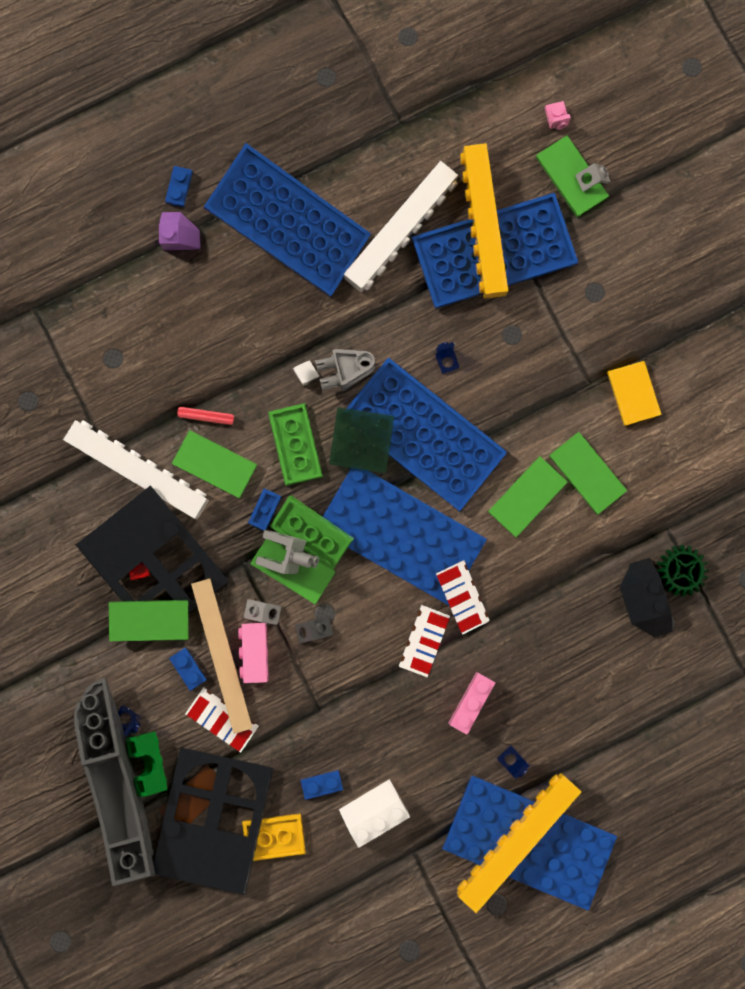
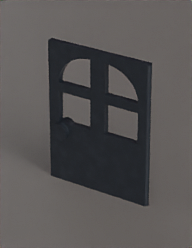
[75,485,229,614]
[153,747,274,895]

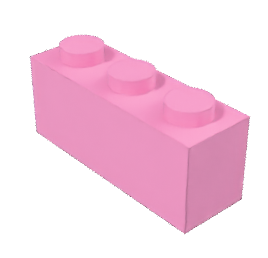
[238,623,269,683]
[448,672,495,734]

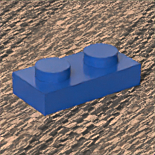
[165,166,193,208]
[248,488,282,530]
[169,647,207,691]
[301,770,343,800]

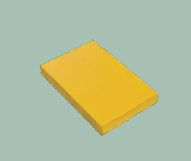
[607,361,662,426]
[242,813,306,861]

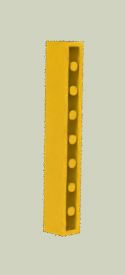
[460,143,508,299]
[457,773,581,913]

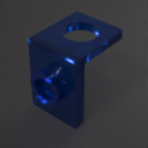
[434,342,460,374]
[118,705,142,736]
[497,745,530,779]

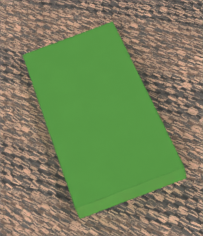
[535,136,609,218]
[268,403,323,486]
[172,430,257,499]
[549,432,627,515]
[488,456,567,538]
[270,495,354,570]
[250,539,336,605]
[109,600,189,641]

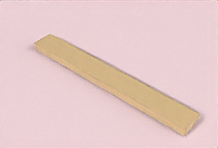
[191,579,253,734]

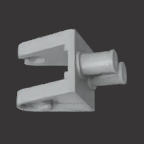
[315,349,375,391]
[255,530,319,574]

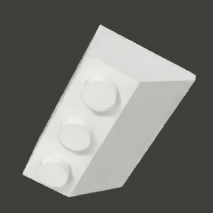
[339,779,410,848]

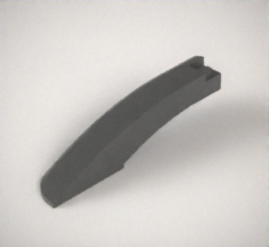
[74,678,155,886]

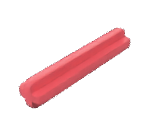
[178,407,234,425]

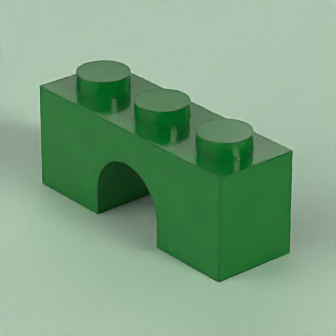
[125,731,168,797]

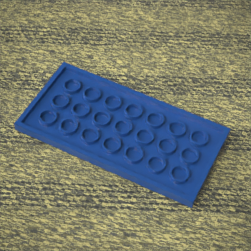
[203,143,371,297]
[412,192,578,309]
[341,357,507,512]
[323,463,487,606]
[442,775,617,911]

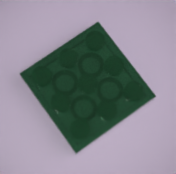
[329,407,395,473]

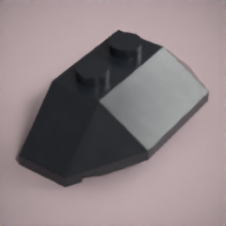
[620,558,673,637]

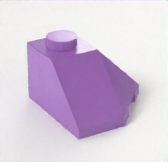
[159,212,200,250]

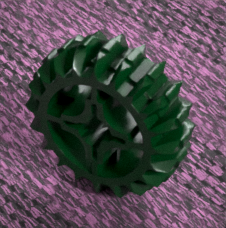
[657,545,709,597]

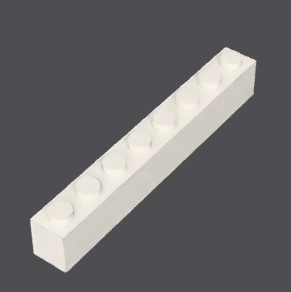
[344,161,458,293]
[63,420,209,520]

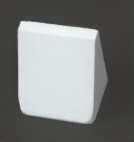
[293,360,320,386]

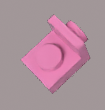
[545,101,571,129]

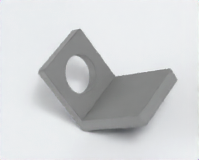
[575,163,611,191]
[244,599,281,625]

